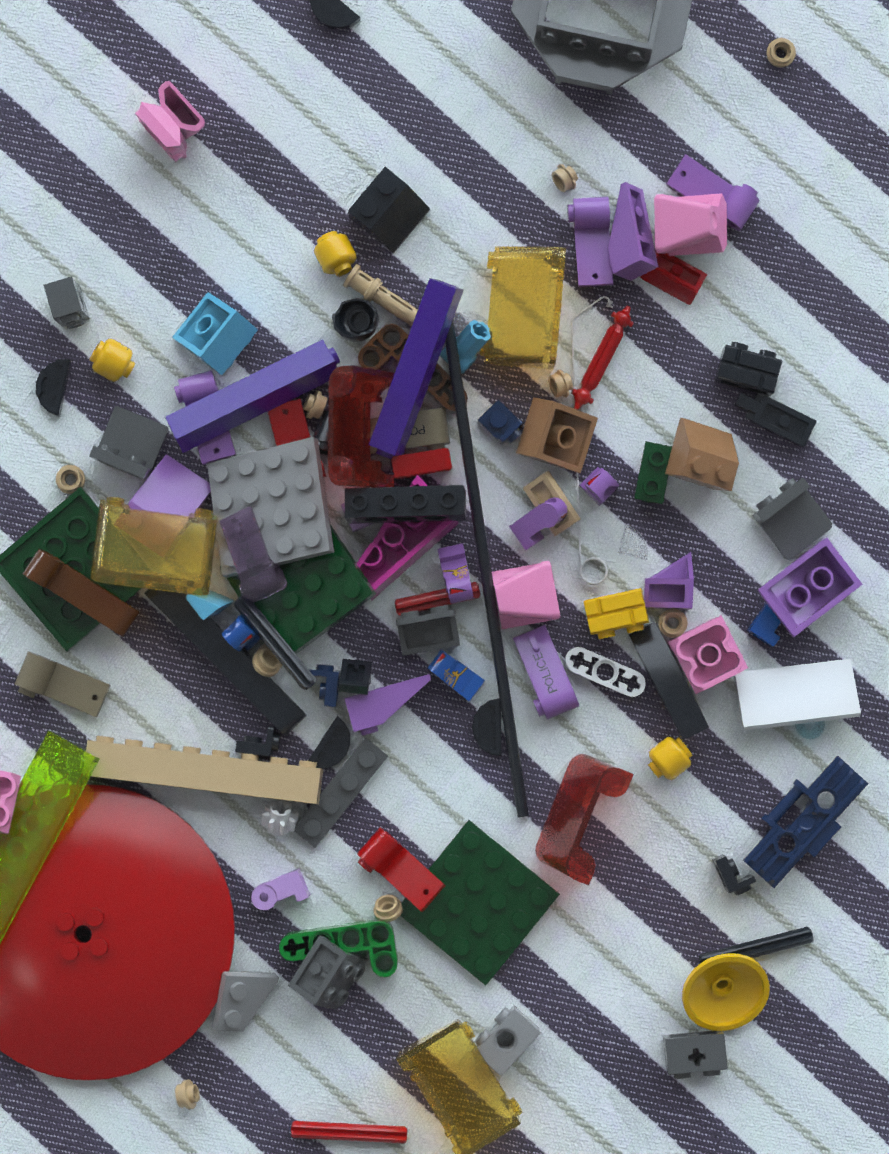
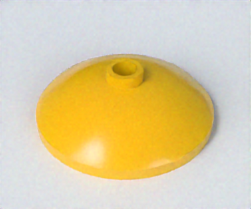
[682,953,770,1031]

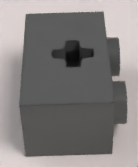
[43,276,90,329]
[663,1030,728,1079]

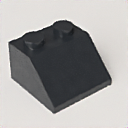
[348,166,430,254]

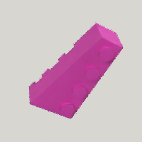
[357,475,459,600]

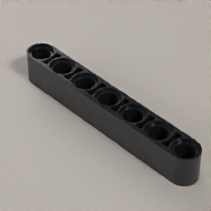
[144,573,307,736]

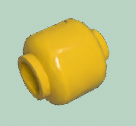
[314,231,357,277]
[89,338,135,382]
[648,737,693,780]

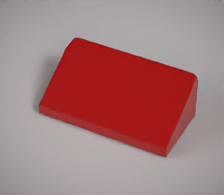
[640,250,708,305]
[391,448,452,479]

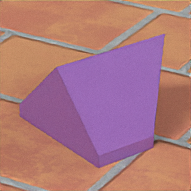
[644,552,694,610]

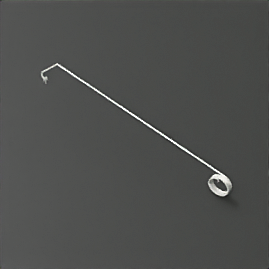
[571,296,613,585]

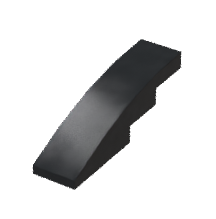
[628,622,709,740]

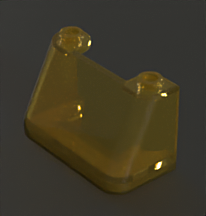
[479,246,566,370]
[91,497,218,595]
[396,1019,523,1154]

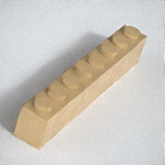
[83,736,323,805]

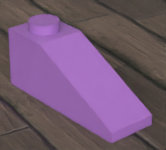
[608,182,658,281]
[344,674,431,736]

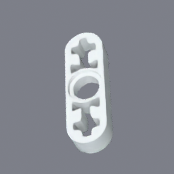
[565,647,646,697]

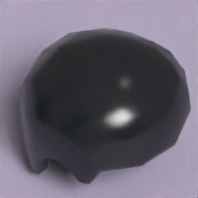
[332,298,379,342]

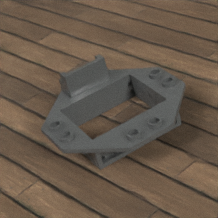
[511,0,692,95]

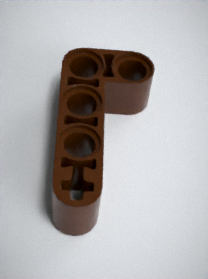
[358,324,468,414]
[23,549,140,637]

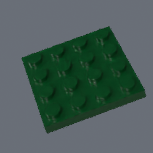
[0,487,157,652]
[220,524,376,654]
[400,820,560,986]

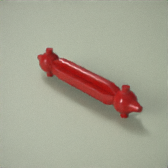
[571,305,634,410]

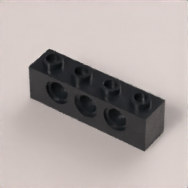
[344,485,467,524]

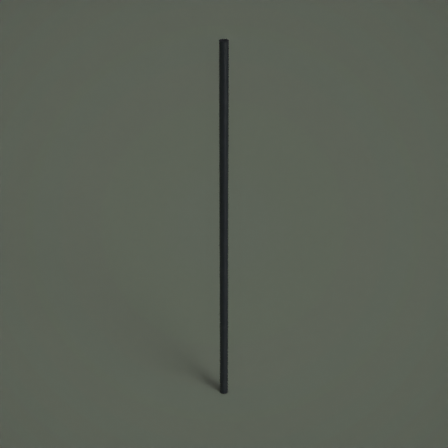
[445,321,529,818]

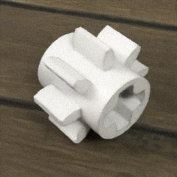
[261,800,298,836]

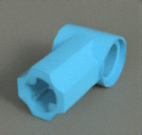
[440,320,491,374]

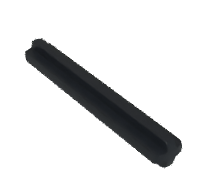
[234,595,316,690]
[699,927,814,963]

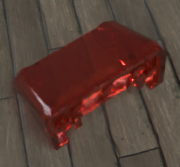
[328,365,395,489]
[535,754,634,886]

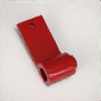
[268,399,327,478]
[357,827,446,912]

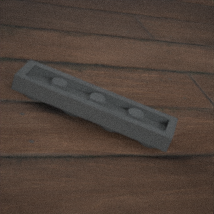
[294,738,388,848]

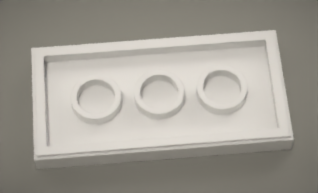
[734,659,861,731]

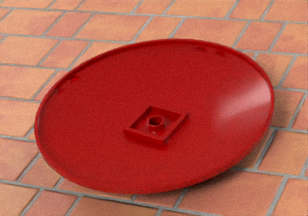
[0,784,235,1080]

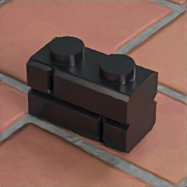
[714,342,782,396]

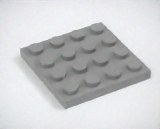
[207,437,334,578]

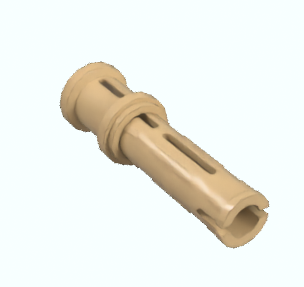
[343,264,418,327]

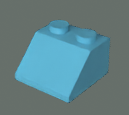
[172,292,258,375]

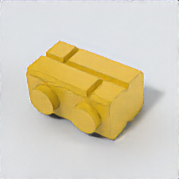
[584,588,649,639]

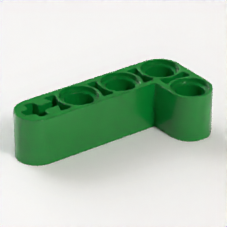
[279,919,398,977]

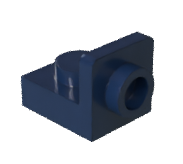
[478,399,523,445]
[310,664,340,707]

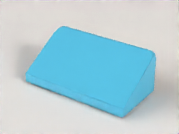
[186,588,234,620]

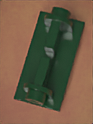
[634,441,672,504]

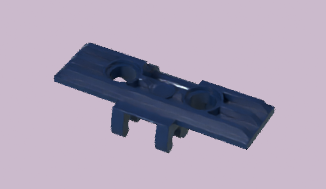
[743,756,869,888]

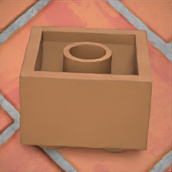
[516,397,598,473]
[665,418,739,491]

